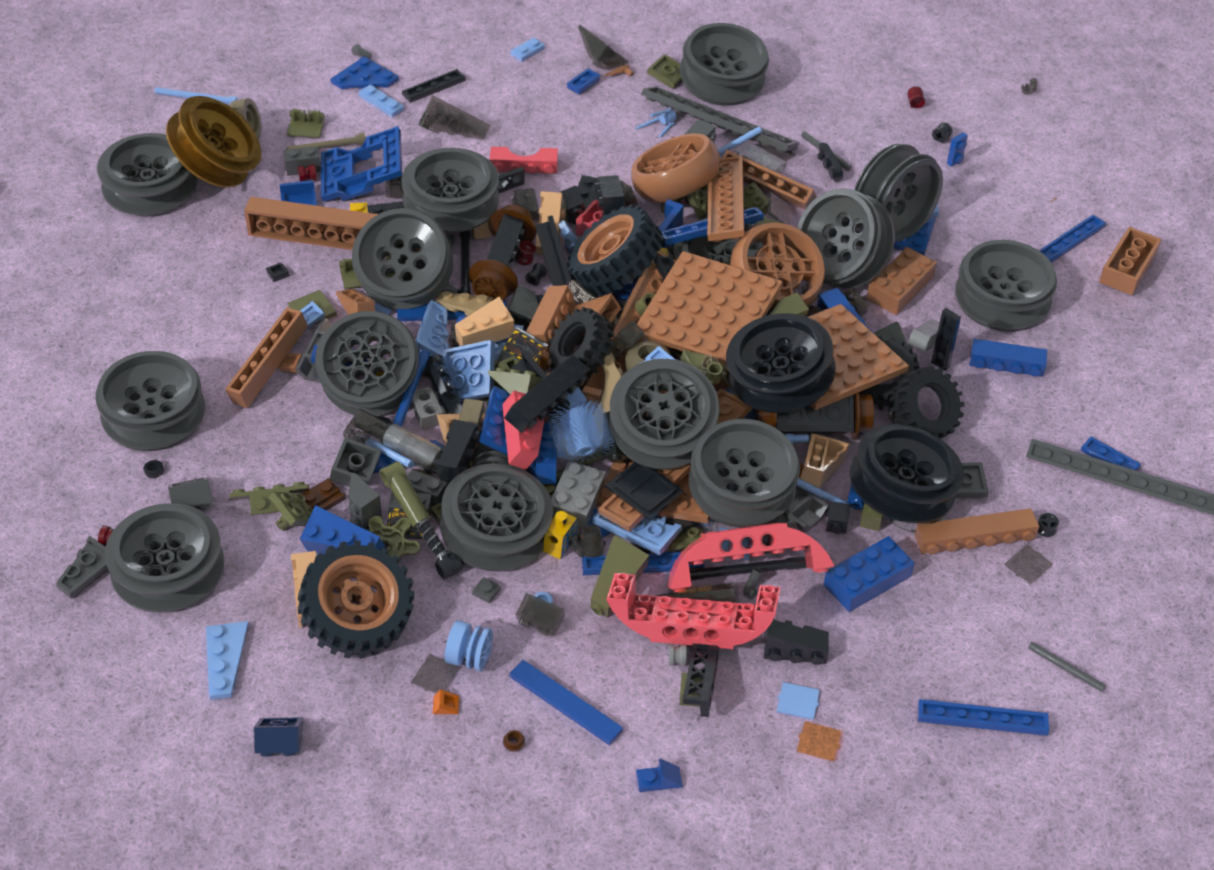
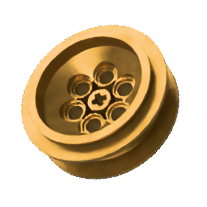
[166,96,261,188]

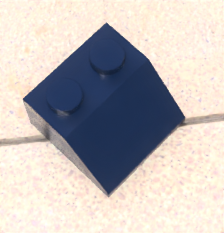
[254,717,303,757]

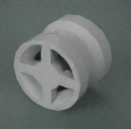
[669,644,686,666]

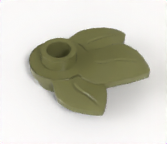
[669,527,703,552]

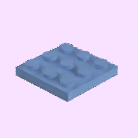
[443,340,495,402]

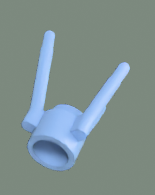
[636,108,676,137]

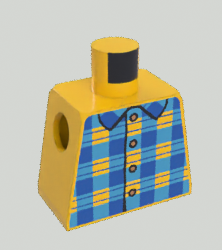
[543,511,579,559]

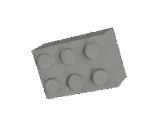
[551,461,606,530]

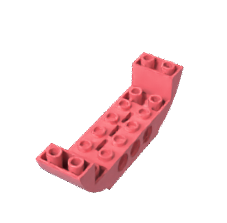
[667,522,834,592]
[607,573,781,649]

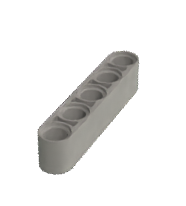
[908,319,940,351]

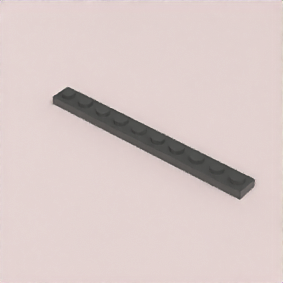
[1026,439,1214,515]

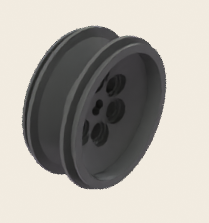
[680,23,769,106]
[854,144,943,242]
[797,188,895,289]
[352,208,453,310]
[955,240,1057,331]
[315,311,419,417]
[95,351,205,451]
[689,419,800,528]

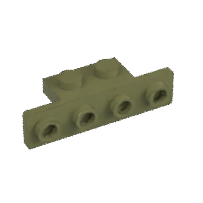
[229,482,310,515]

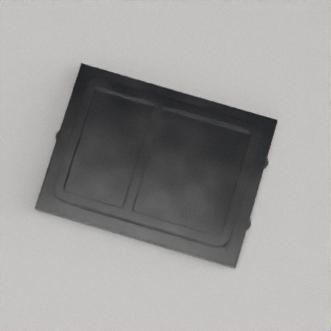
[605,462,684,521]

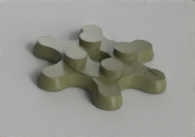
[368,516,420,563]

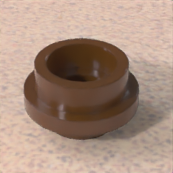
[503,730,525,752]

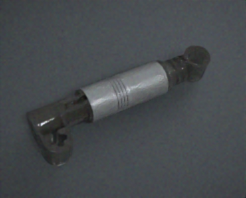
[343,409,471,472]

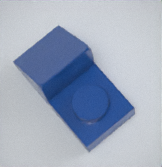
[636,759,683,792]

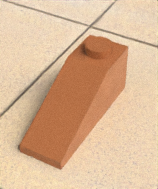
[336,289,375,315]

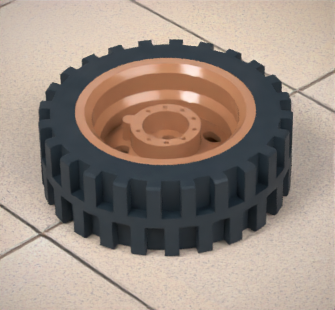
[567,205,663,296]
[297,540,415,659]

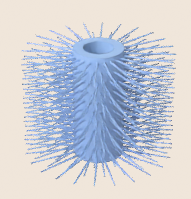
[547,399,613,464]

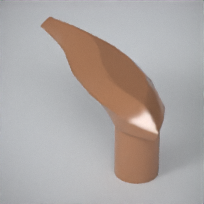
[604,65,634,76]

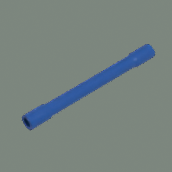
[393,349,430,427]

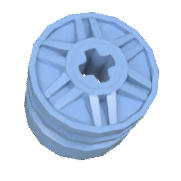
[444,620,493,672]

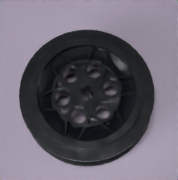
[726,313,836,413]
[849,424,964,524]

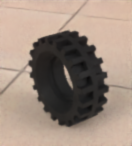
[549,307,615,379]
[859,336,920,410]
[890,366,965,438]

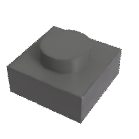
[472,577,501,603]

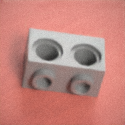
[410,386,446,430]

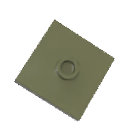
[647,54,682,89]
[287,290,337,325]

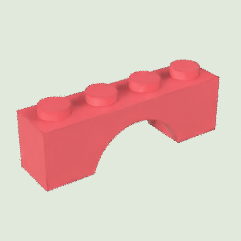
[490,146,558,174]

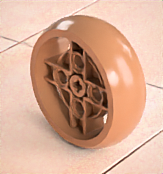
[631,133,720,202]
[730,222,825,315]

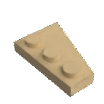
[436,291,493,316]

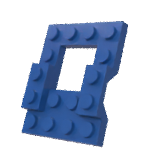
[321,126,403,202]

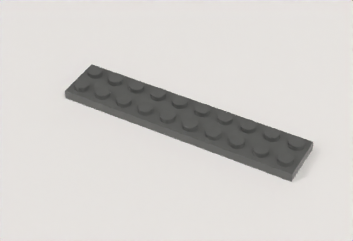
[641,87,799,153]

